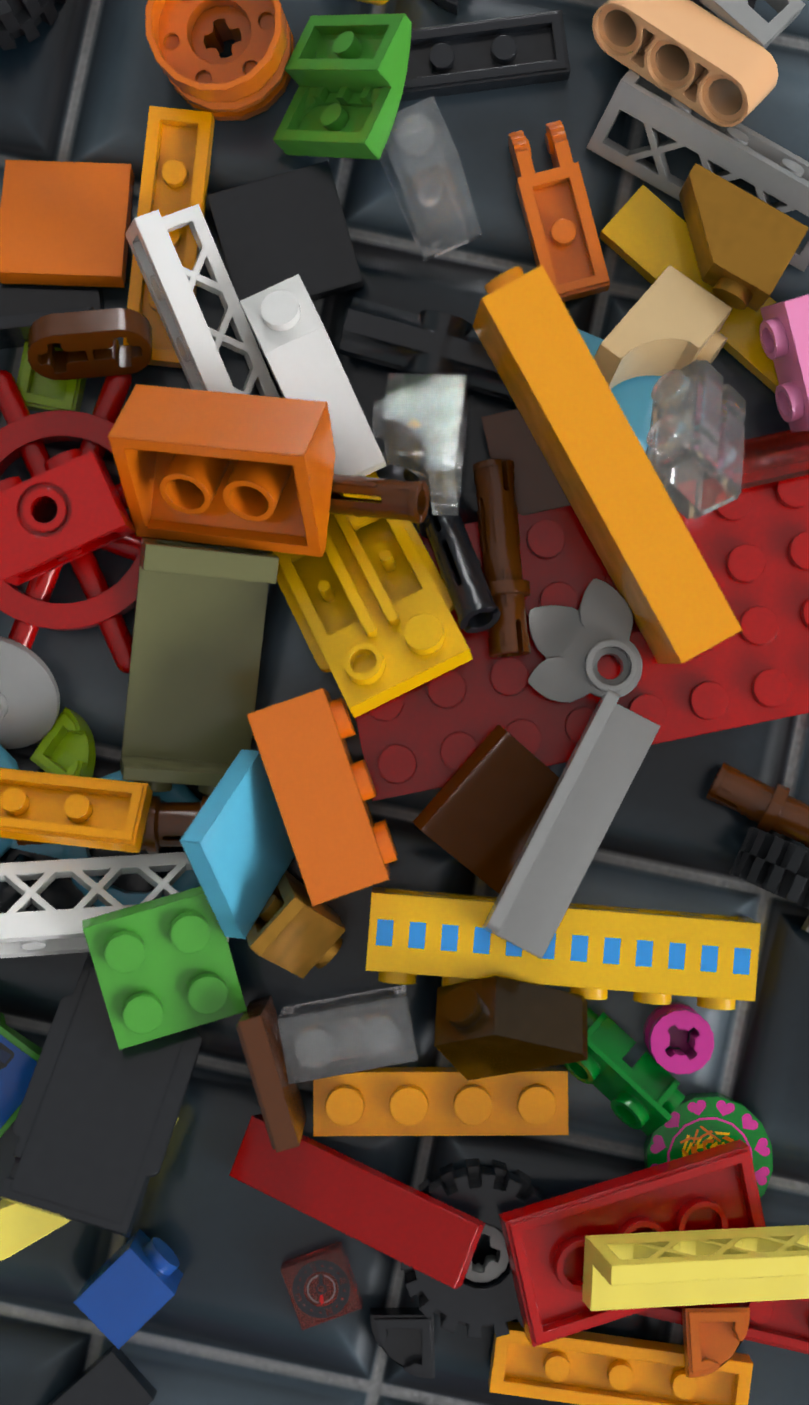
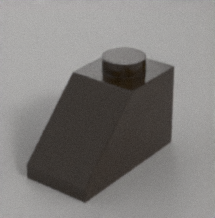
[434,976,588,1081]

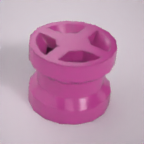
[643,1002,714,1075]

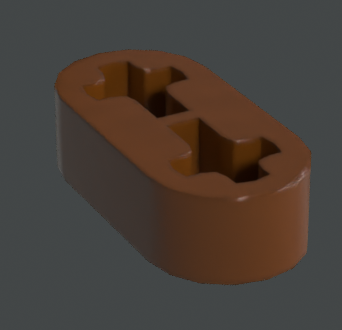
[28,308,152,380]

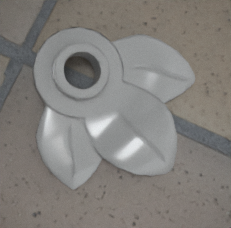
[528,578,643,703]

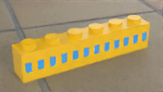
[365,887,761,1010]

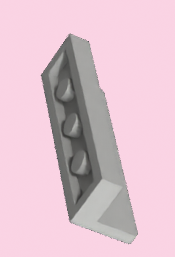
[482,689,661,959]

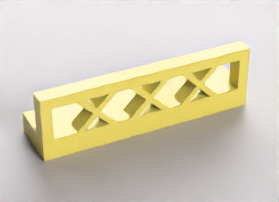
[582,1225,809,1311]

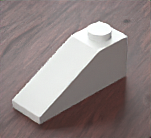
[240,274,387,476]

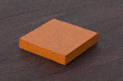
[0,160,134,288]

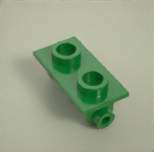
[564,1007,686,1136]

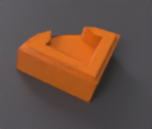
[682,1307,750,1378]

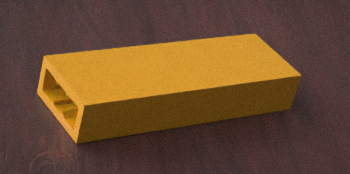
[472,265,742,664]

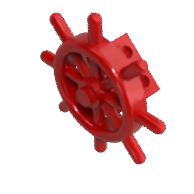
[0,370,166,674]

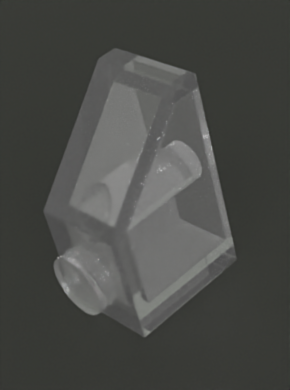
[380,96,482,262]

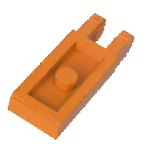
[508,120,610,302]

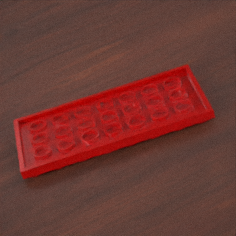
[356,454,809,801]

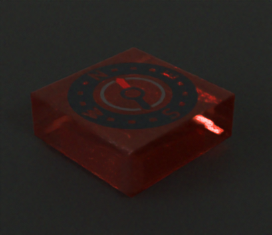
[280,1242,363,1330]

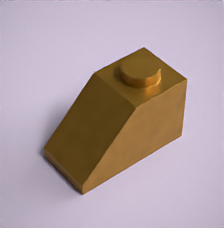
[679,163,809,312]
[246,870,346,979]

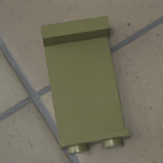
[120,537,279,795]

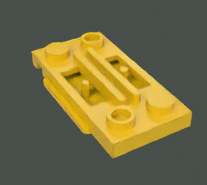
[273,471,473,718]

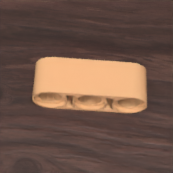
[592,0,779,127]

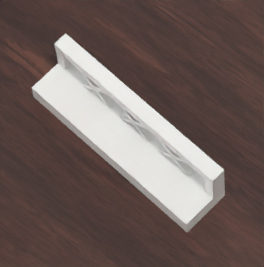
[125,204,279,397]
[0,852,229,958]

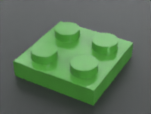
[82,886,247,1050]

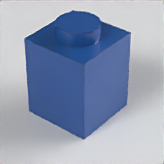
[73,1229,183,1350]

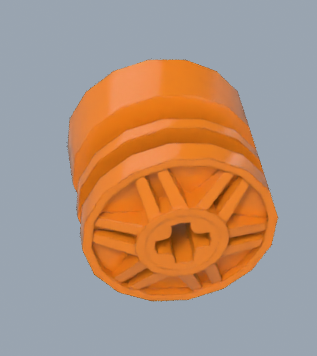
[145,0,295,121]

